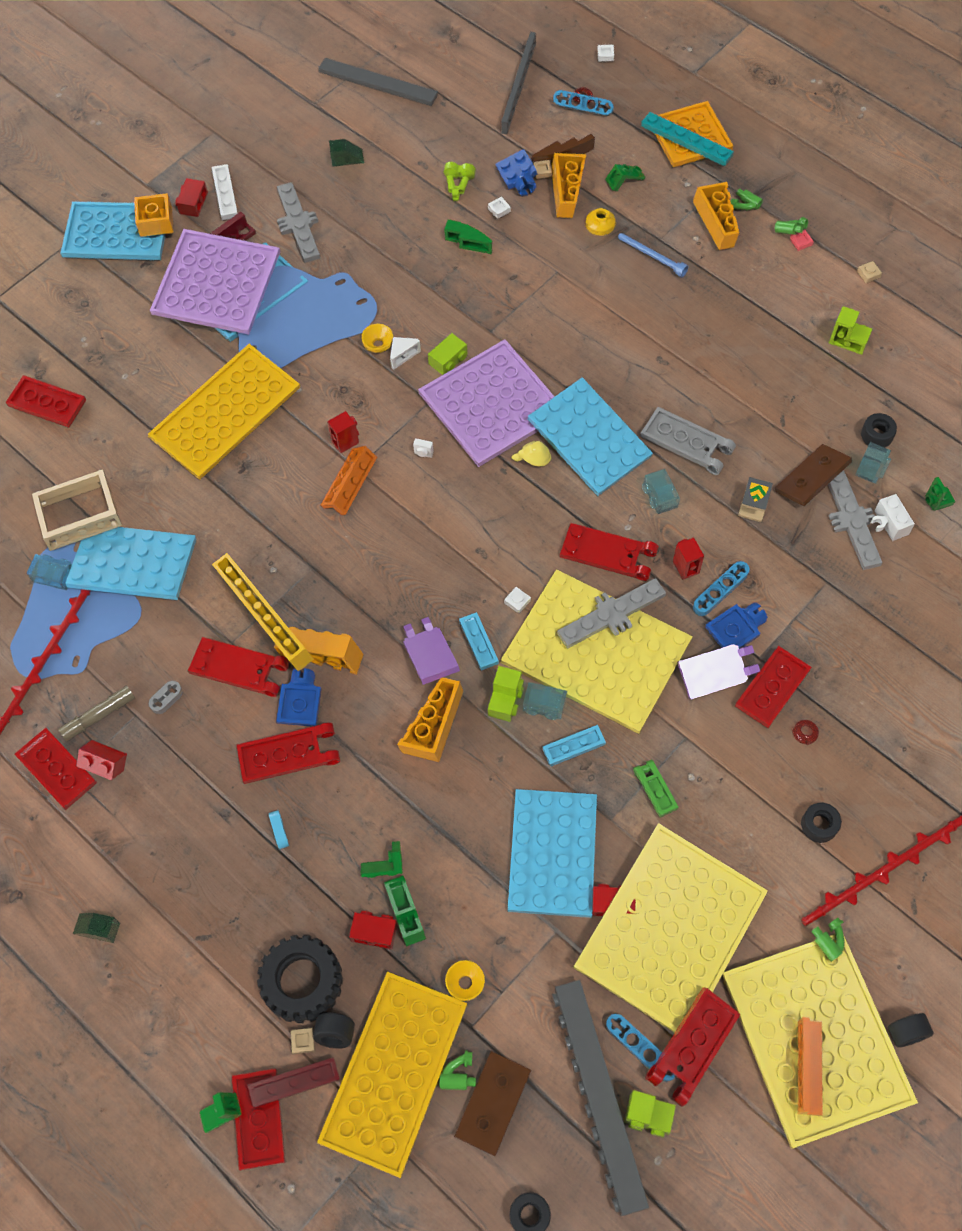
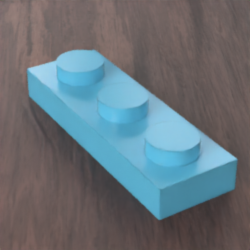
[459,612,499,671]
[543,725,606,767]

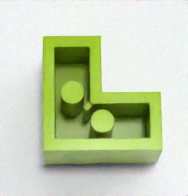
[829,306,872,355]
[488,666,524,722]
[624,1090,676,1138]

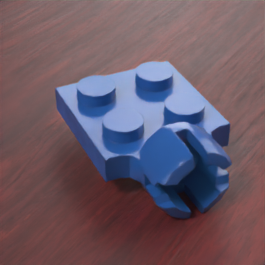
[495,149,538,196]
[705,602,768,648]
[276,668,322,727]

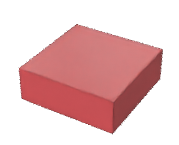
[790,230,814,251]

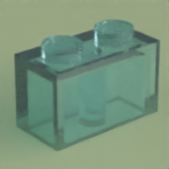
[855,442,891,484]
[642,469,680,514]
[26,554,72,590]
[523,682,567,720]

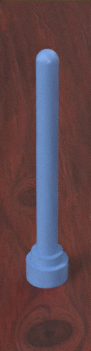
[618,233,689,278]

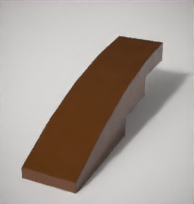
[532,134,595,166]

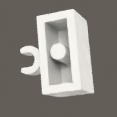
[871,494,915,541]

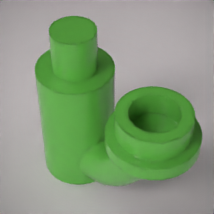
[731,189,763,210]
[775,217,808,235]
[811,918,845,962]
[440,1050,476,1090]

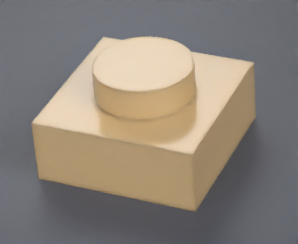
[534,160,552,179]
[857,261,882,283]
[291,1028,315,1054]

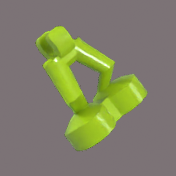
[444,162,476,201]

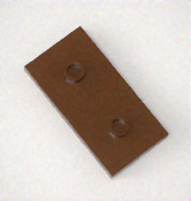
[775,444,852,506]
[454,1051,531,1157]

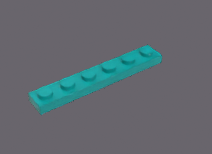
[641,112,734,166]

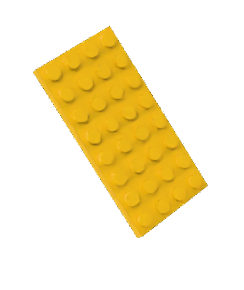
[148,344,300,480]
[317,972,468,1178]

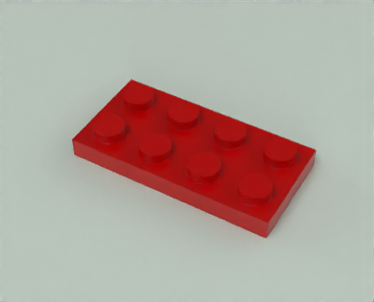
[6,375,86,427]
[735,646,812,728]
[14,728,97,810]
[232,1068,286,1171]

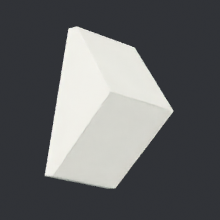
[390,337,421,370]

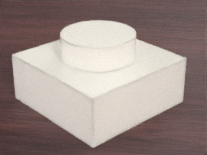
[598,45,614,61]
[488,197,511,219]
[413,438,434,458]
[504,587,531,614]

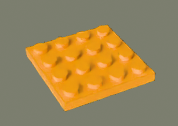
[654,101,733,167]

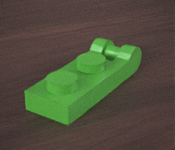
[633,760,679,818]

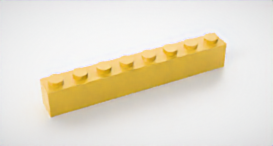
[212,553,314,671]

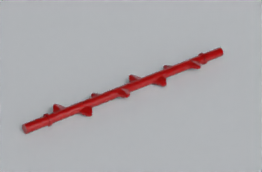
[0,589,91,735]
[801,815,962,926]

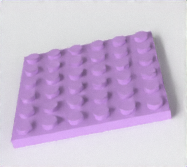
[150,229,280,334]
[418,340,555,467]

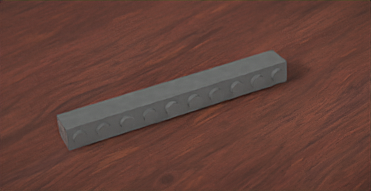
[552,980,649,1217]

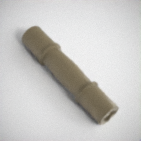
[58,685,135,742]

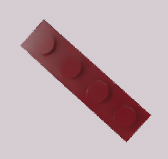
[247,1057,340,1108]

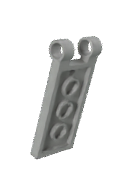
[640,407,736,475]

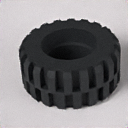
[257,935,343,1023]

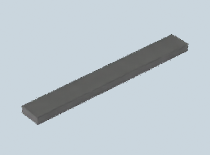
[501,32,536,134]
[318,58,438,106]

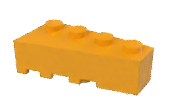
[551,153,586,218]
[693,182,739,250]
[274,627,364,675]
[397,677,463,762]

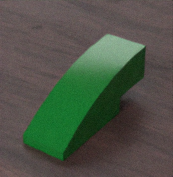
[444,219,493,254]
[384,875,426,947]

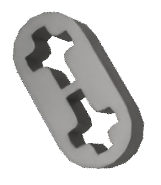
[149,681,183,714]

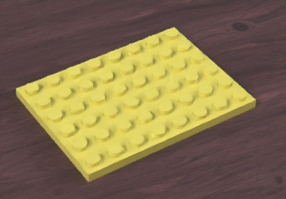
[501,569,693,734]
[573,823,768,1033]
[722,934,918,1149]

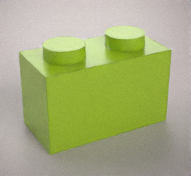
[428,333,468,375]

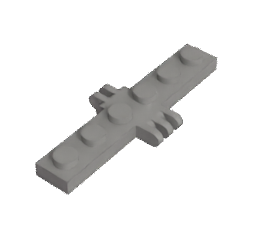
[276,182,320,263]
[828,470,882,570]
[557,578,666,649]

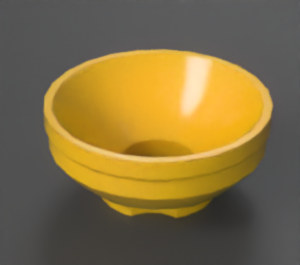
[585,208,616,236]
[361,324,393,353]
[445,960,485,1001]

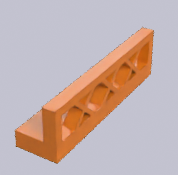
[320,446,377,515]
[798,1017,822,1116]

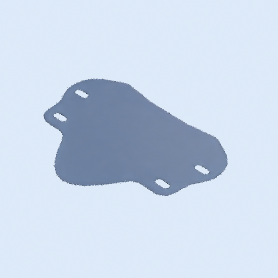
[238,266,377,368]
[10,540,141,679]

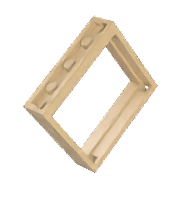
[32,469,122,551]

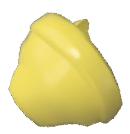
[511,441,551,467]

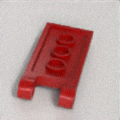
[560,523,659,581]
[188,637,290,697]
[237,723,340,784]
[646,987,740,1107]

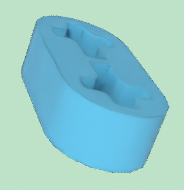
[269,810,289,849]

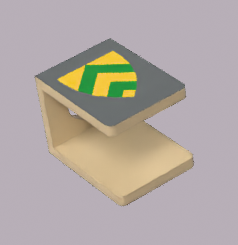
[738,477,773,522]

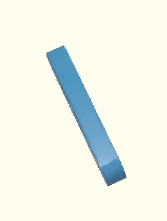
[553,90,614,116]
[693,561,750,616]
[606,1014,675,1082]

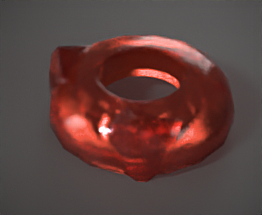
[573,87,593,104]
[792,720,819,745]

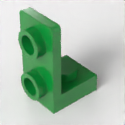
[605,164,646,191]
[925,477,955,511]
[361,841,403,878]
[200,1092,242,1133]

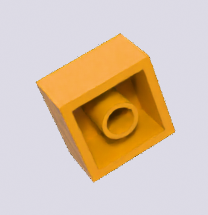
[134,193,174,237]

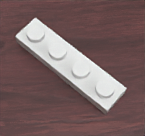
[212,164,238,220]

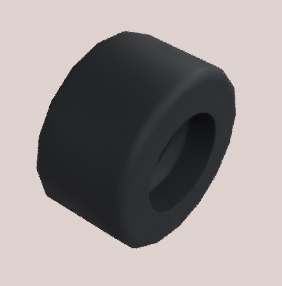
[861,413,897,449]
[801,802,842,843]
[313,1013,355,1049]
[888,1013,934,1047]
[509,1192,551,1231]

